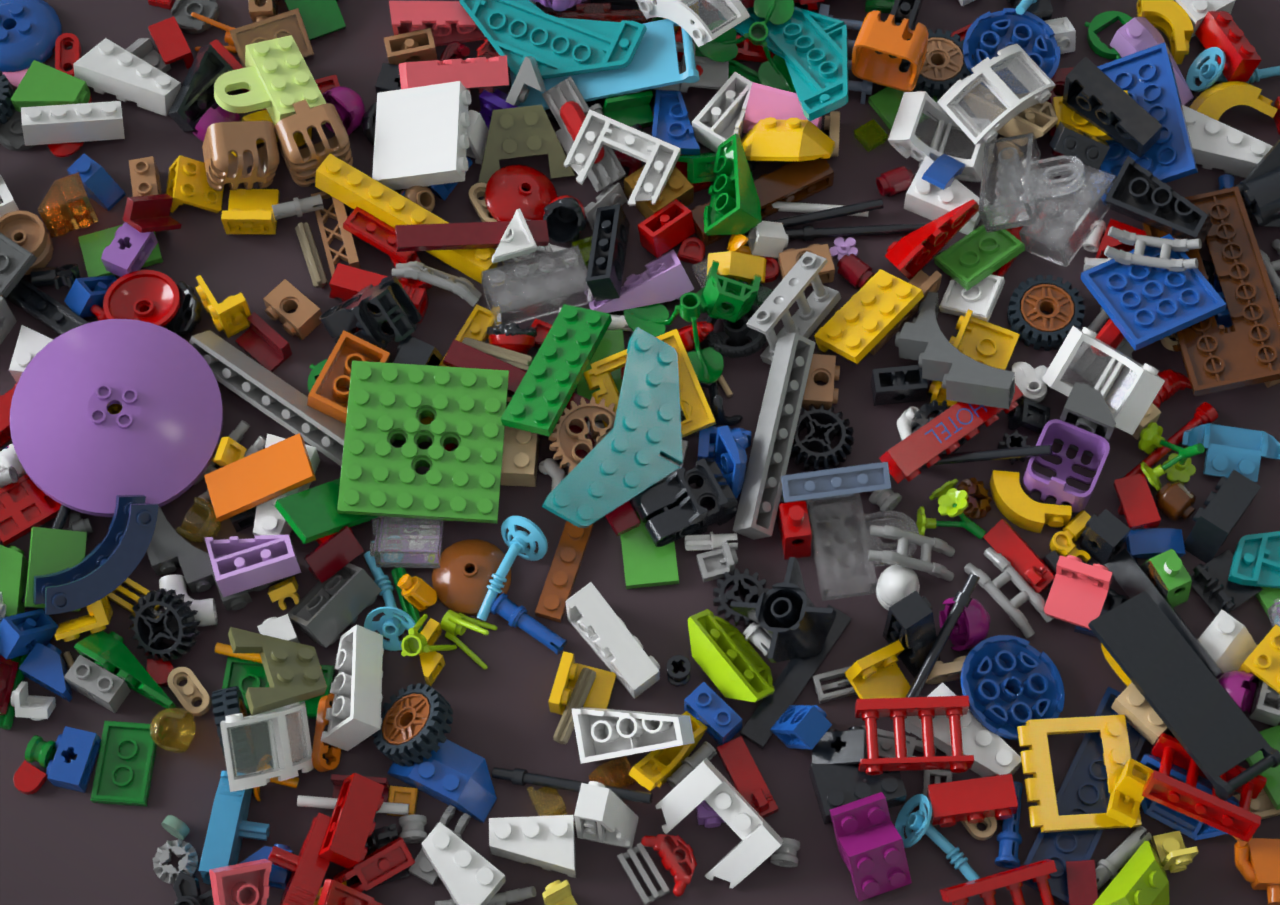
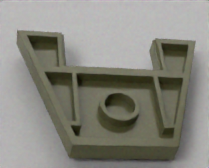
[478,104,575,183]
[228,627,327,716]

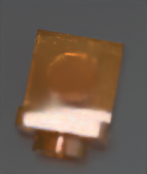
[589,756,637,788]

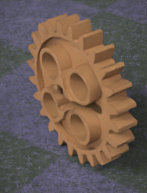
[548,397,616,474]

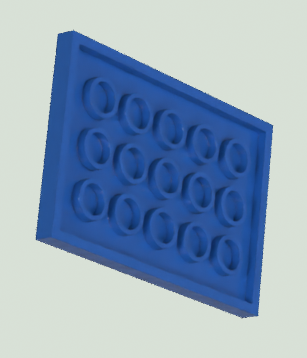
[1092,42,1198,205]

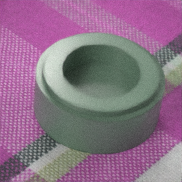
[161,815,190,840]

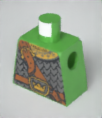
[1141,549,1192,607]

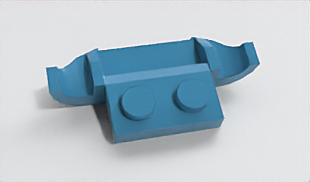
[1182,423,1280,482]

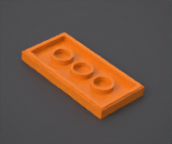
[204,433,316,522]

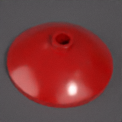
[484,165,557,222]
[103,270,180,327]

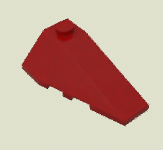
[885,199,981,281]

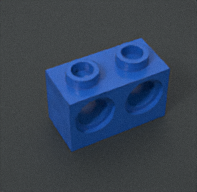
[684,682,743,746]
[770,705,832,750]

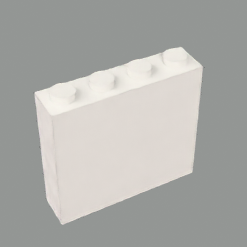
[372,81,471,190]

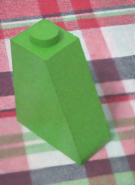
[11,60,90,112]
[0,545,28,617]

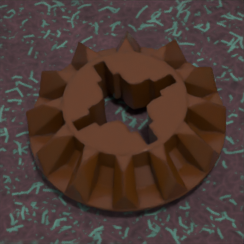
[957,477,992,519]

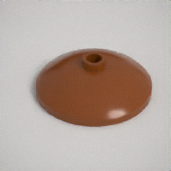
[432,539,512,615]

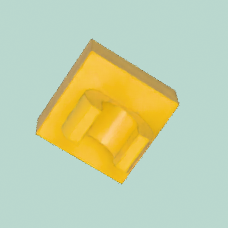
[212,437,247,467]
[268,576,300,610]

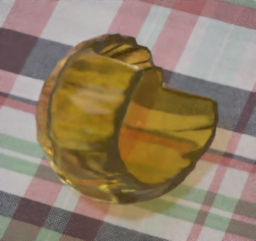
[175,497,222,543]
[150,708,196,753]

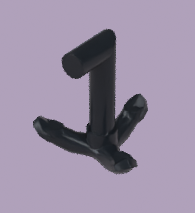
[699,381,743,426]

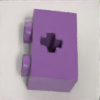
[101,222,158,277]

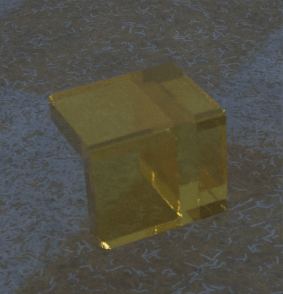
[527,786,567,816]

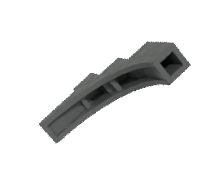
[895,292,1015,409]
[147,506,294,611]

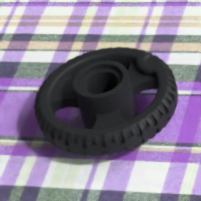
[705,304,767,358]

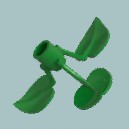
[695,0,795,93]
[624,288,733,384]

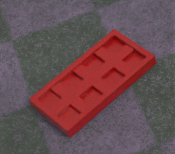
[0,474,61,546]

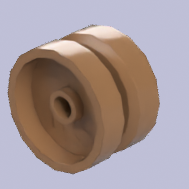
[0,210,54,275]

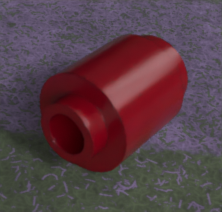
[876,166,914,197]
[837,254,875,288]

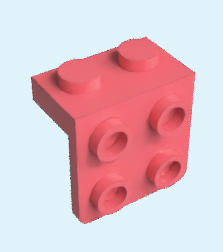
[1044,555,1113,630]

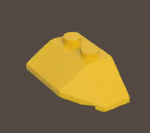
[741,117,835,161]

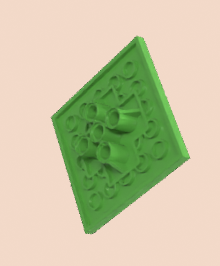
[337,361,509,524]

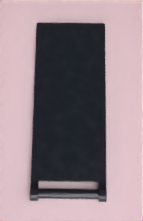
[1088,591,1280,801]

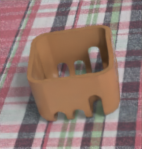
[275,99,353,188]
[202,121,279,191]

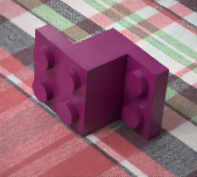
[830,792,912,902]

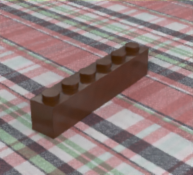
[692,158,834,246]

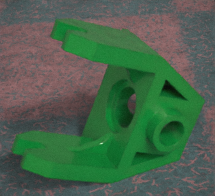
[703,260,761,323]

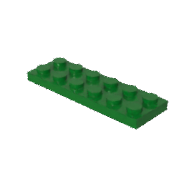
[501,304,612,437]

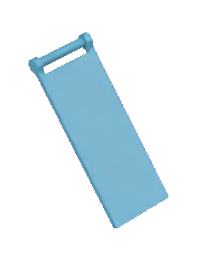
[510,19,700,110]

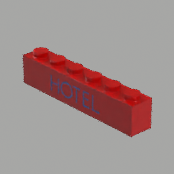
[879,384,1023,484]

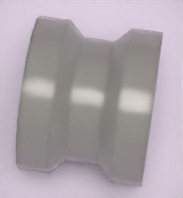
[869,488,902,515]
[399,814,427,844]
[770,838,801,867]

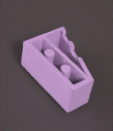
[204,534,301,597]

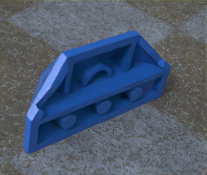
[387,739,497,823]
[1140,753,1239,841]

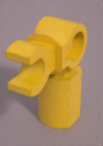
[1049,510,1091,563]

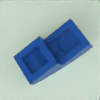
[922,154,966,190]
[1126,528,1186,559]

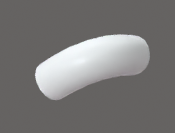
[159,574,217,626]

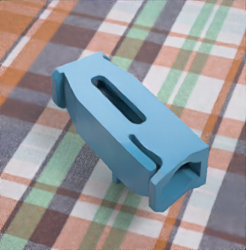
[198,771,270,885]

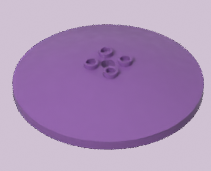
[10,319,223,517]

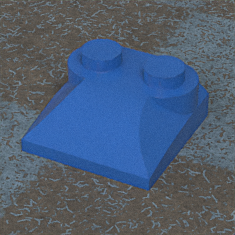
[714,425,748,498]

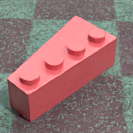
[389,1,486,47]
[399,55,509,94]
[209,859,272,905]

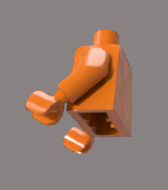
[1233,836,1280,905]

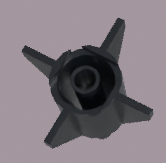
[1235,139,1280,227]
[730,557,837,663]

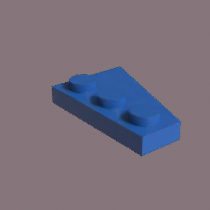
[652,90,700,155]

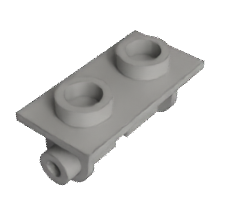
[584,182,627,232]

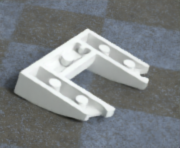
[564,109,681,206]
[655,758,784,889]

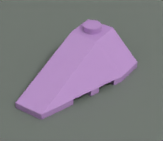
[1110,17,1194,106]
[588,249,694,313]

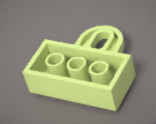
[214,35,326,125]

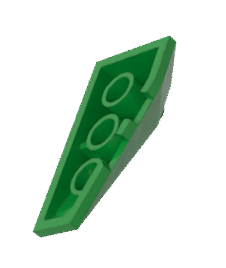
[704,133,762,235]
[74,631,179,715]

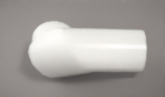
[896,406,919,440]
[539,458,565,491]

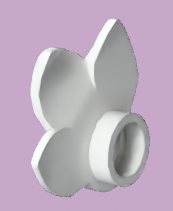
[1012,362,1048,403]

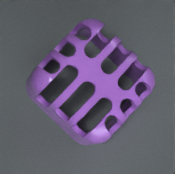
[1022,419,1110,513]

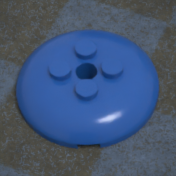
[0,0,62,72]
[963,8,1060,96]
[961,635,1065,740]

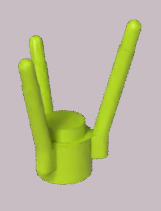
[440,610,498,670]
[401,614,457,657]

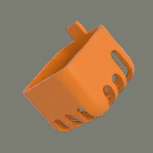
[851,10,929,92]

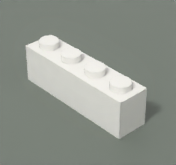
[21,101,125,146]

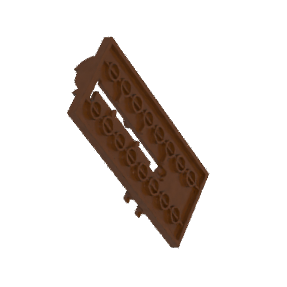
[1141,186,1280,397]

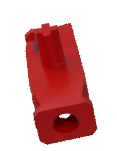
[329,263,429,323]
[268,812,331,905]

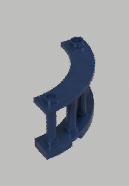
[33,495,159,615]

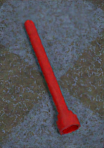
[1123,402,1218,478]

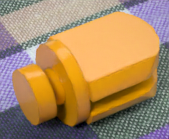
[397,574,437,612]

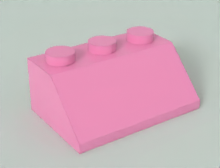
[743,82,822,134]

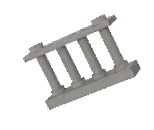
[746,251,841,365]

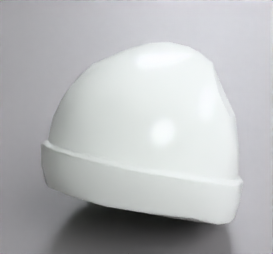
[876,564,920,611]

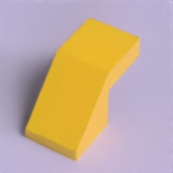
[707,251,766,285]
[419,618,445,686]
[1106,758,1154,828]

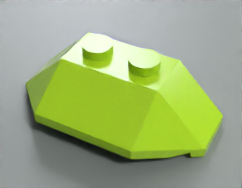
[687,609,775,702]
[1093,841,1170,905]

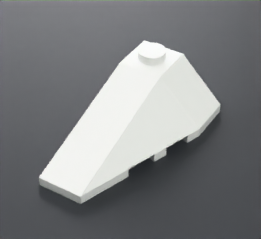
[1198,610,1257,680]

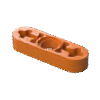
[311,693,341,772]

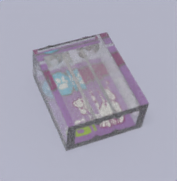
[370,516,444,568]

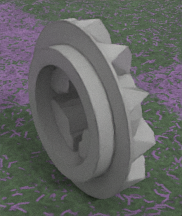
[153,839,198,884]

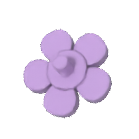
[829,237,858,261]

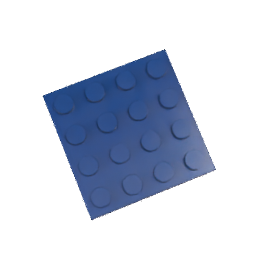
[1081,234,1226,351]

